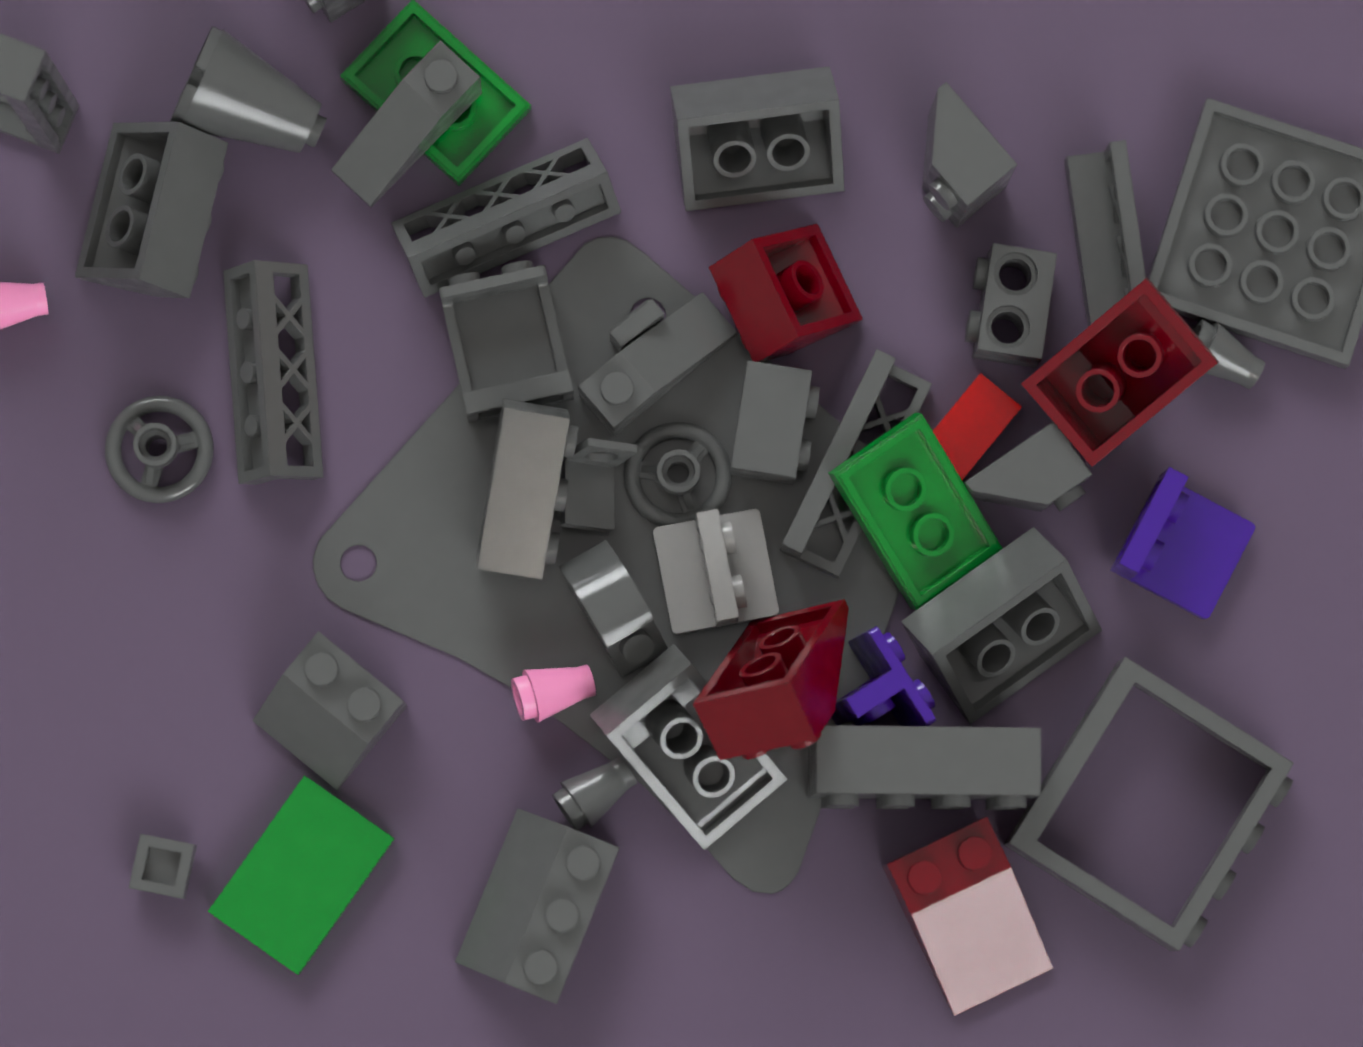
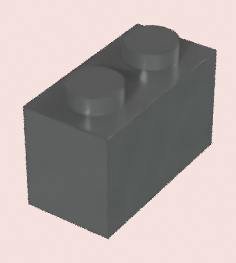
[729,360,820,485]

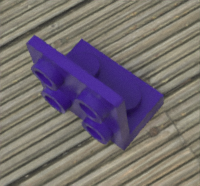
[1110,467,1255,620]

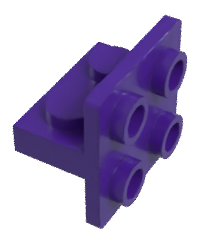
[831,626,936,726]

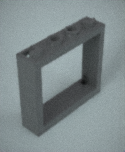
[0,33,80,154]
[1004,657,1294,951]

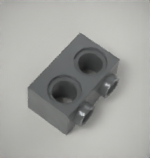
[965,243,1057,368]

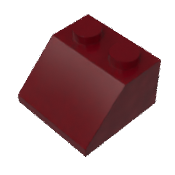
[709,223,863,362]

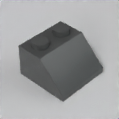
[922,82,1017,228]
[253,631,407,791]

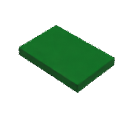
[340,0,531,186]
[828,412,1003,610]
[208,775,395,975]

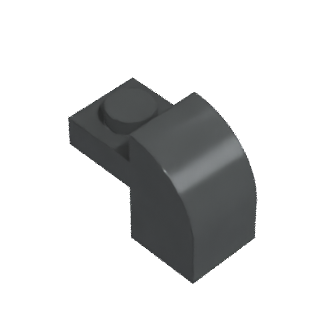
[559,540,668,677]

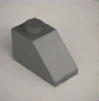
[964,422,1092,512]

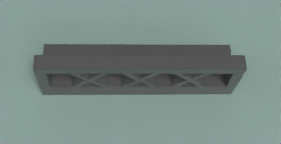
[391,138,621,298]
[1064,140,1146,327]
[223,260,323,485]
[780,349,932,578]

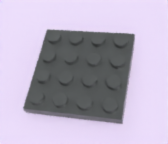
[1148,98,1363,369]

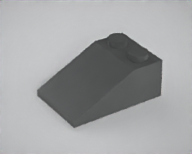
[590,644,788,850]

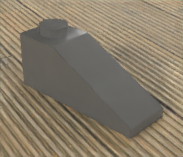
[331,40,482,208]
[578,292,737,437]

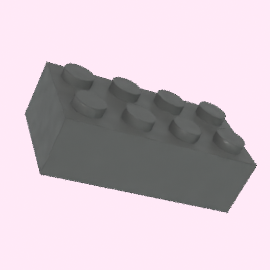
[808,725,1041,811]

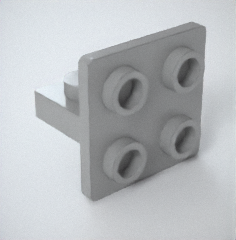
[653,509,779,635]

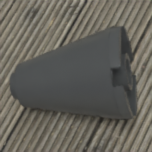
[170,26,327,153]

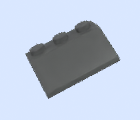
[670,66,845,211]
[75,122,228,298]
[901,527,1102,724]
[455,808,620,1004]

